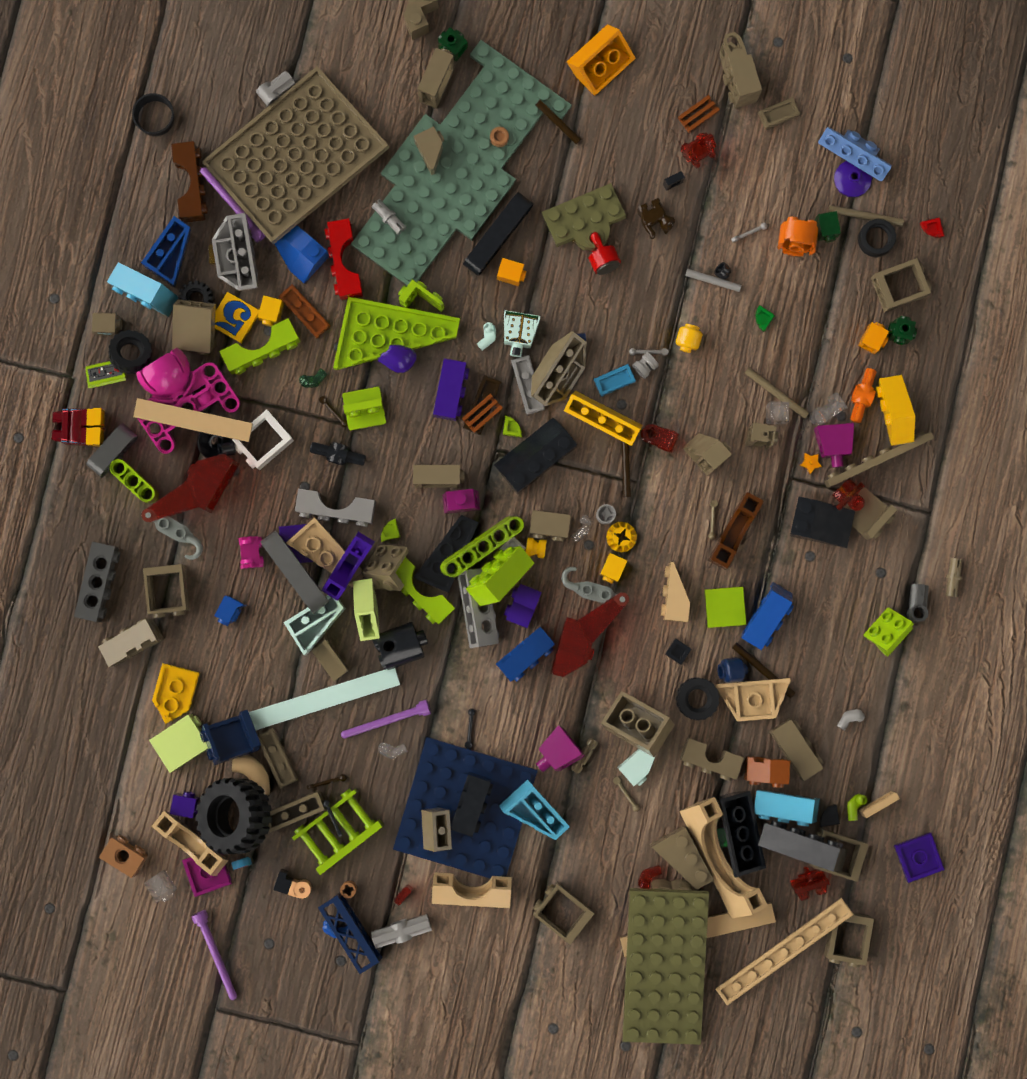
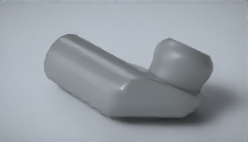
[837,709,865,731]

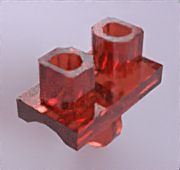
[832,478,865,511]
[790,866,830,901]

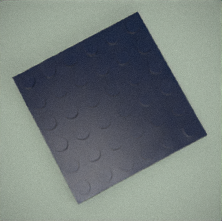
[393,737,538,879]

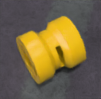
[526,537,547,559]

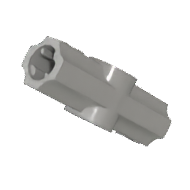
[371,914,432,949]

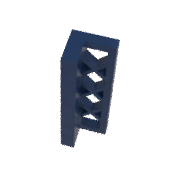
[318,892,383,974]

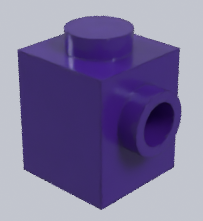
[170,791,200,818]

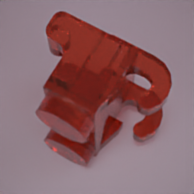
[680,133,716,169]

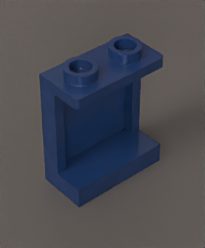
[200,710,261,765]

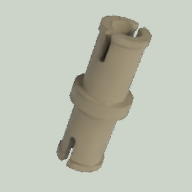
[945,558,963,597]

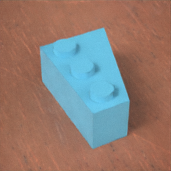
[107,262,179,317]
[499,780,570,840]
[754,790,820,826]

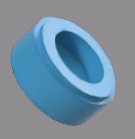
[231,857,252,870]

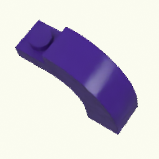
[321,531,375,601]

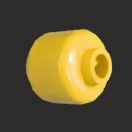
[675,324,703,353]

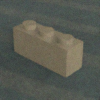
[769,719,824,781]
[269,790,326,832]

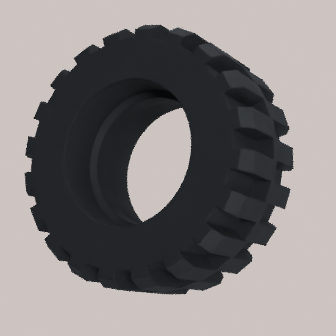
[196,778,272,854]

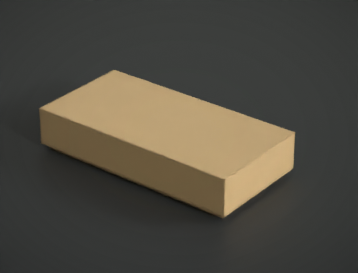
[859,791,900,818]

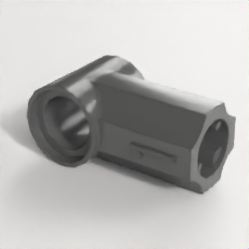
[906,584,929,623]

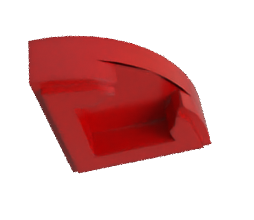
[920,217,944,238]

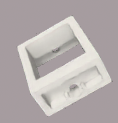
[232,410,294,470]

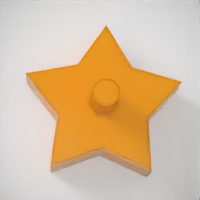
[799,453,822,474]

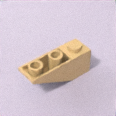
[661,562,690,622]

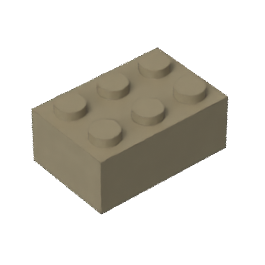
[601,691,675,757]

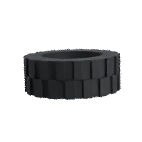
[109,330,152,374]
[676,678,720,720]

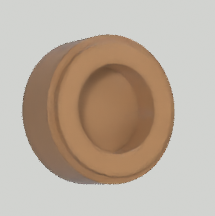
[490,127,509,147]

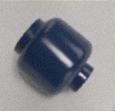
[717,657,748,684]

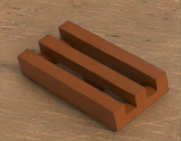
[678,95,720,133]
[462,394,503,433]

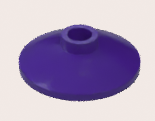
[834,161,872,197]

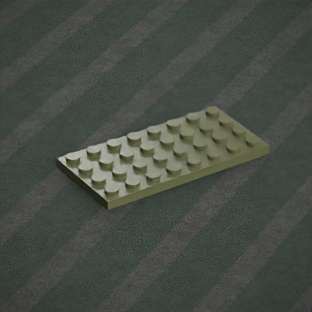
[622,888,709,1045]

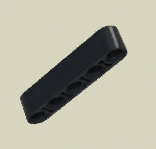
[463,192,534,276]

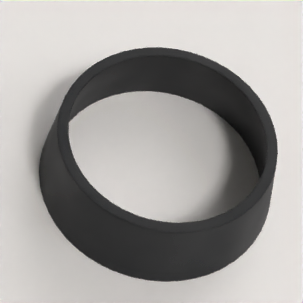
[132,93,174,136]

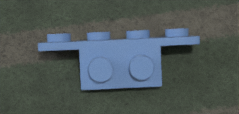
[818,127,892,181]

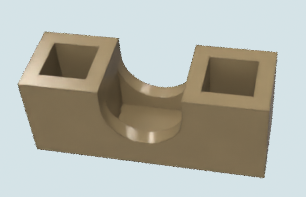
[680,737,744,782]

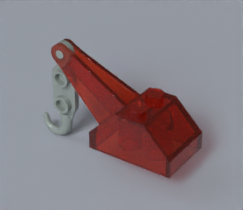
[141,454,240,560]
[551,567,629,677]

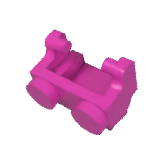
[239,536,264,569]

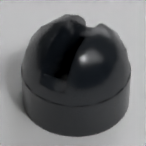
[714,262,731,279]

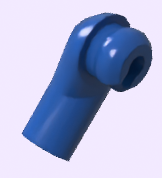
[322,920,351,938]

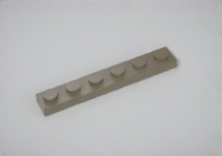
[824,431,934,488]

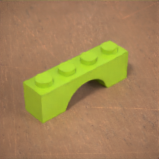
[220,318,301,375]
[396,557,455,625]

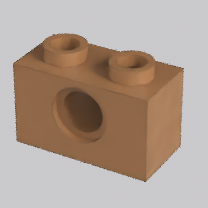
[99,835,148,878]

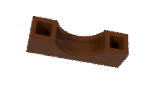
[171,141,208,223]
[708,492,764,570]

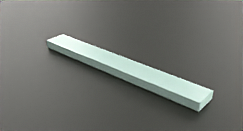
[249,668,400,730]

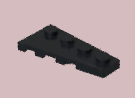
[413,515,479,593]

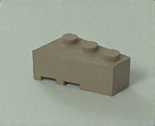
[682,433,732,476]
[649,826,714,889]

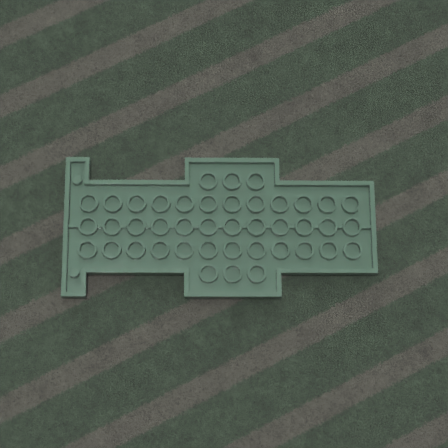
[351,40,572,286]

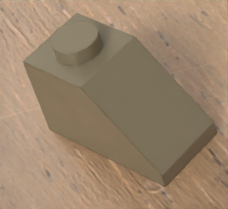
[413,126,444,175]

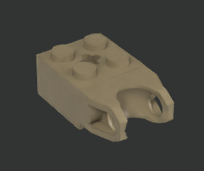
[720,32,762,109]

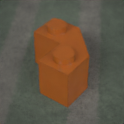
[744,756,790,788]

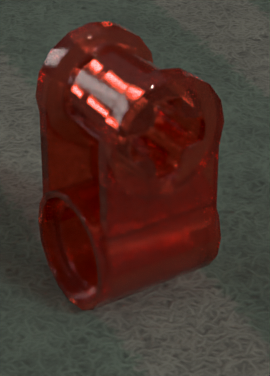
[640,424,679,453]

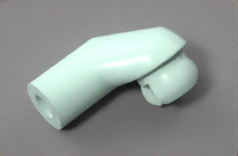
[476,322,496,351]

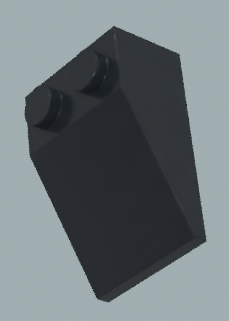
[790,497,855,548]

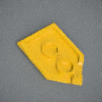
[152,663,200,724]

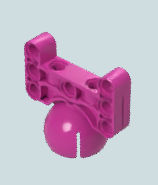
[136,348,240,454]

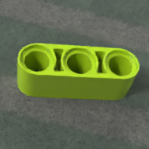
[110,459,159,504]

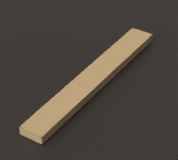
[715,898,854,1005]
[620,902,776,957]

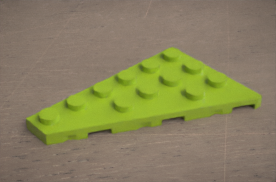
[333,297,460,370]

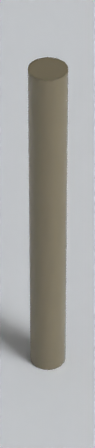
[828,205,904,227]
[745,367,809,419]

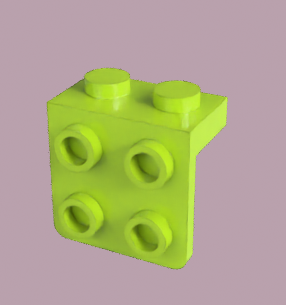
[398,279,444,312]

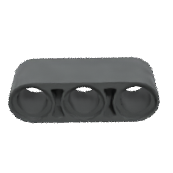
[86,423,138,477]

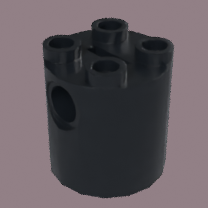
[372,622,428,670]

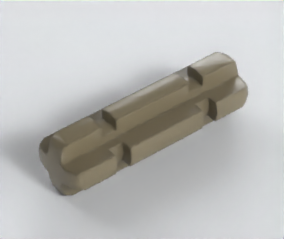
[571,738,598,774]

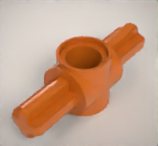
[850,368,877,423]

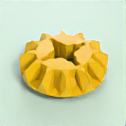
[606,522,637,552]

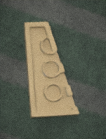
[286,517,363,587]

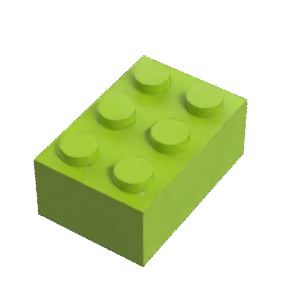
[466,546,534,606]

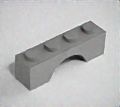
[295,488,376,527]

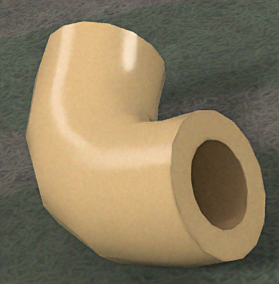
[232,755,270,795]

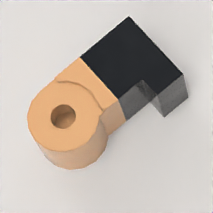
[273,869,312,899]

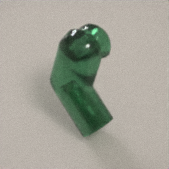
[299,368,328,388]

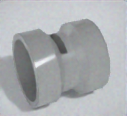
[632,352,659,379]
[596,504,616,525]

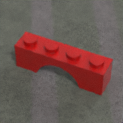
[325,218,363,300]

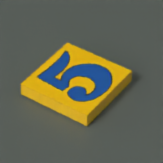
[215,292,259,344]

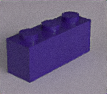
[433,358,470,421]

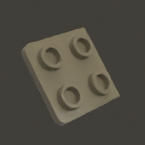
[845,488,897,540]
[361,545,409,591]

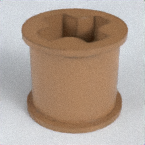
[340,881,357,898]

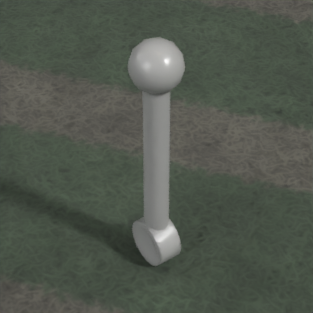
[731,223,768,243]
[629,348,669,356]

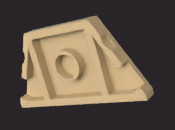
[716,678,791,721]

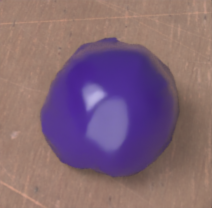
[378,345,417,373]

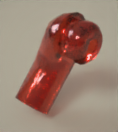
[638,865,662,889]

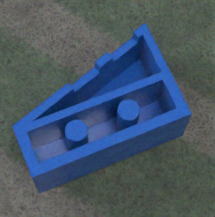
[141,216,191,288]
[741,582,794,650]
[496,627,555,682]

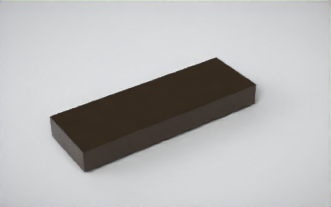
[463,375,502,435]

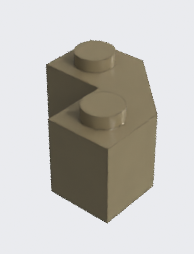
[404,0,439,40]

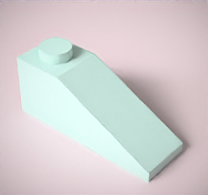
[617,749,655,786]

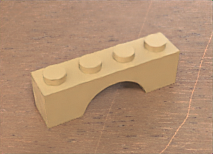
[151,811,229,876]
[432,873,512,908]

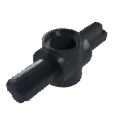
[310,442,366,466]

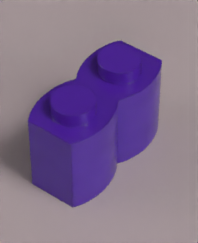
[504,584,542,629]

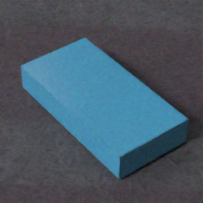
[594,364,636,397]

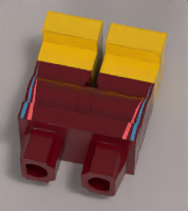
[52,408,105,447]

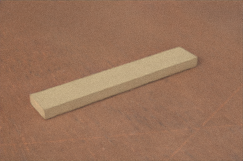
[133,398,253,442]

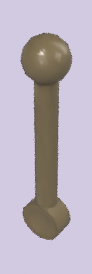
[708,500,718,540]
[613,777,640,812]

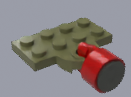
[542,183,626,275]

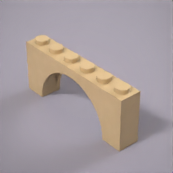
[679,797,768,919]

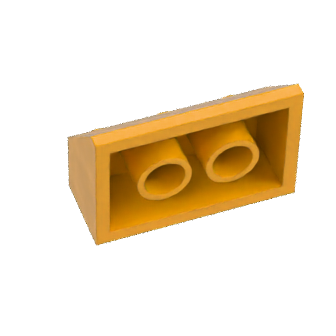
[567,24,636,96]

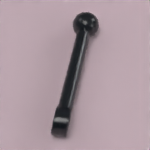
[465,709,476,749]
[323,800,343,838]

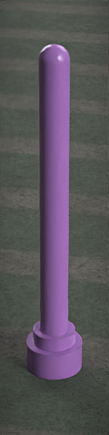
[200,167,266,243]
[341,699,431,738]
[191,910,237,1000]

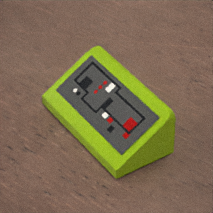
[86,361,126,388]

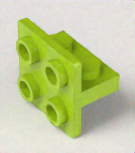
[342,387,386,431]
[864,607,914,657]

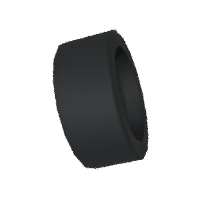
[858,219,896,257]

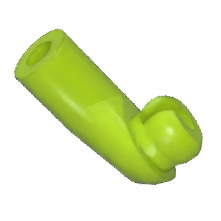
[847,794,867,821]

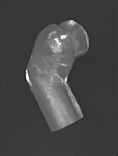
[571,515,593,543]

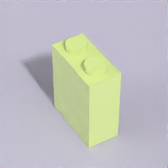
[353,578,380,641]
[149,714,208,773]

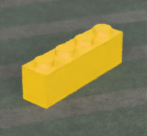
[564,390,643,446]

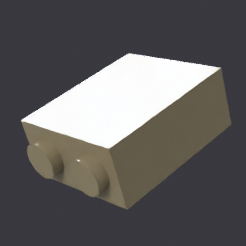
[172,299,216,355]

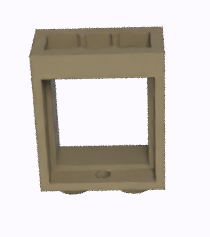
[418,48,455,109]
[871,258,931,313]
[413,465,465,488]
[143,564,190,618]
[809,828,869,882]
[533,882,594,945]
[824,913,874,968]

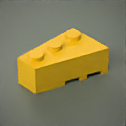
[876,375,915,446]

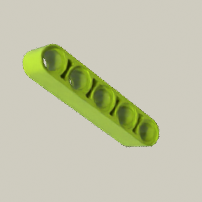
[440,516,524,577]

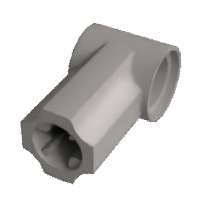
[256,70,296,107]

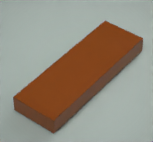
[278,284,331,339]

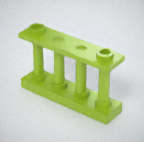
[292,788,384,875]

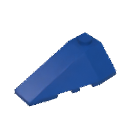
[275,225,329,284]

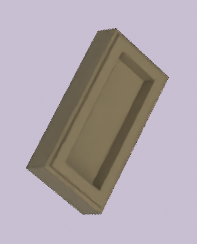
[758,97,800,130]

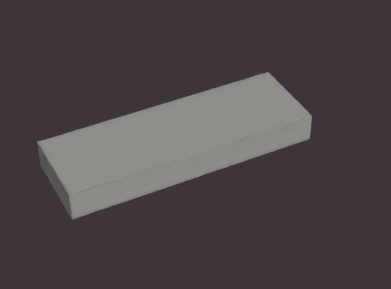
[511,355,545,415]

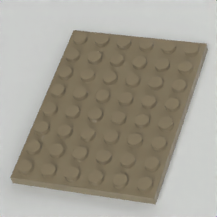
[202,66,389,245]

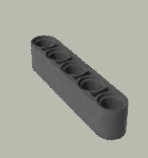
[260,530,329,614]

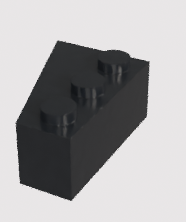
[451,772,493,837]

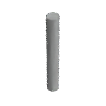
[685,269,742,292]

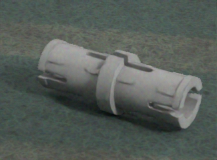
[372,199,406,235]

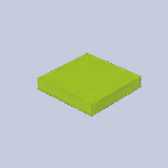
[704,587,746,628]

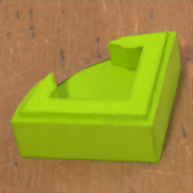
[503,416,522,438]
[381,519,400,542]

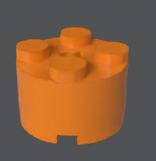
[777,216,819,257]

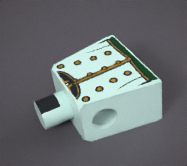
[504,310,540,357]

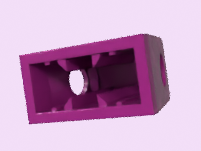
[814,423,854,468]
[442,489,480,514]
[536,726,585,772]

